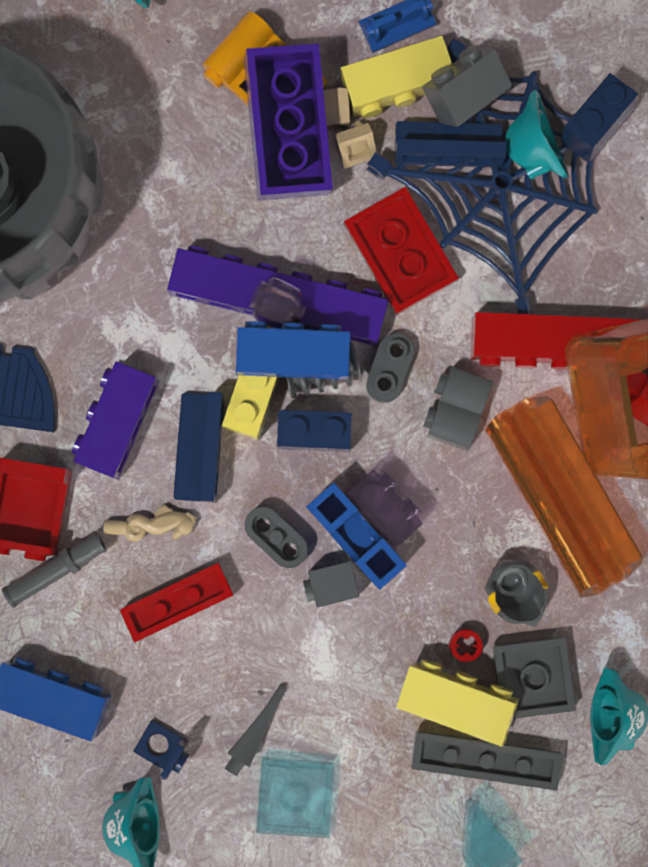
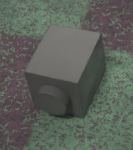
[303,561,360,608]

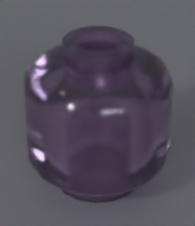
[249,277,306,329]

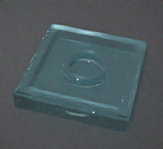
[256,757,334,838]

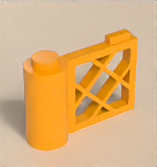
[202,11,328,106]

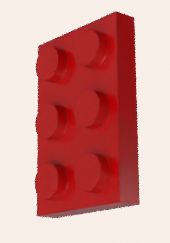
[343,186,459,316]

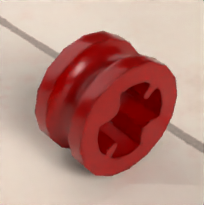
[449,629,483,662]

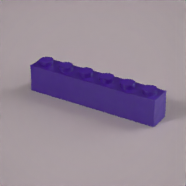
[167,246,388,347]

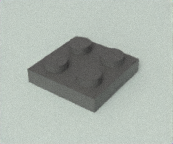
[492,637,576,719]

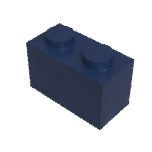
[561,73,639,164]
[277,410,352,452]

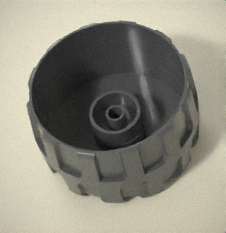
[0,45,103,301]

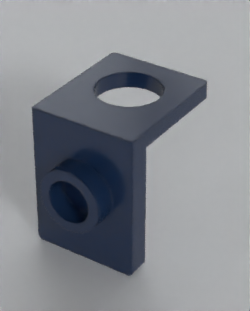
[133,720,190,780]

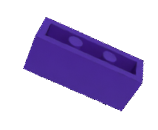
[72,361,160,480]

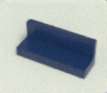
[395,121,506,168]
[173,392,225,503]

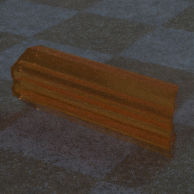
[485,395,643,598]

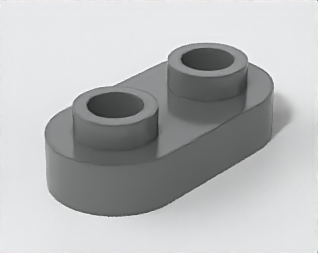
[366,333,414,404]
[245,507,308,568]

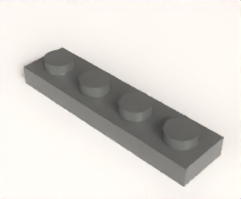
[411,731,562,791]

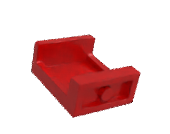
[0,458,72,561]

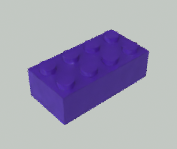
[244,44,333,201]

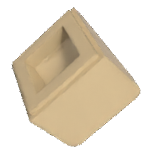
[323,87,350,128]

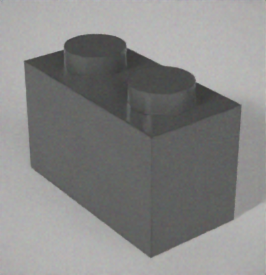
[422,45,512,127]

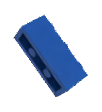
[235,321,350,380]
[0,657,111,742]

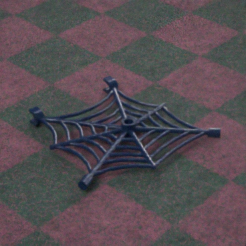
[366,38,627,315]

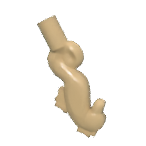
[103,505,197,542]

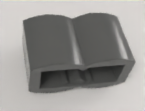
[423,367,493,451]

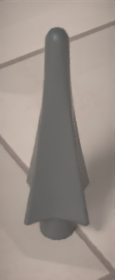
[225,685,286,776]

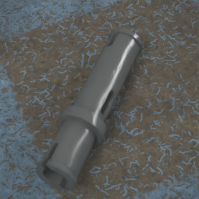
[2,531,107,608]

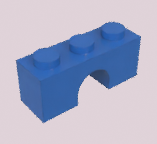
[306,482,407,590]

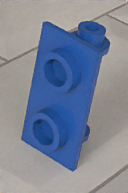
[358,0,436,53]

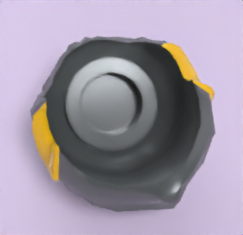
[485,559,549,627]

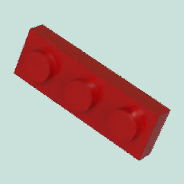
[119,563,234,643]

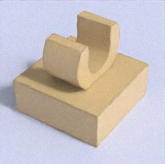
[334,121,377,169]

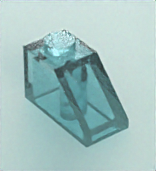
[461,798,523,867]

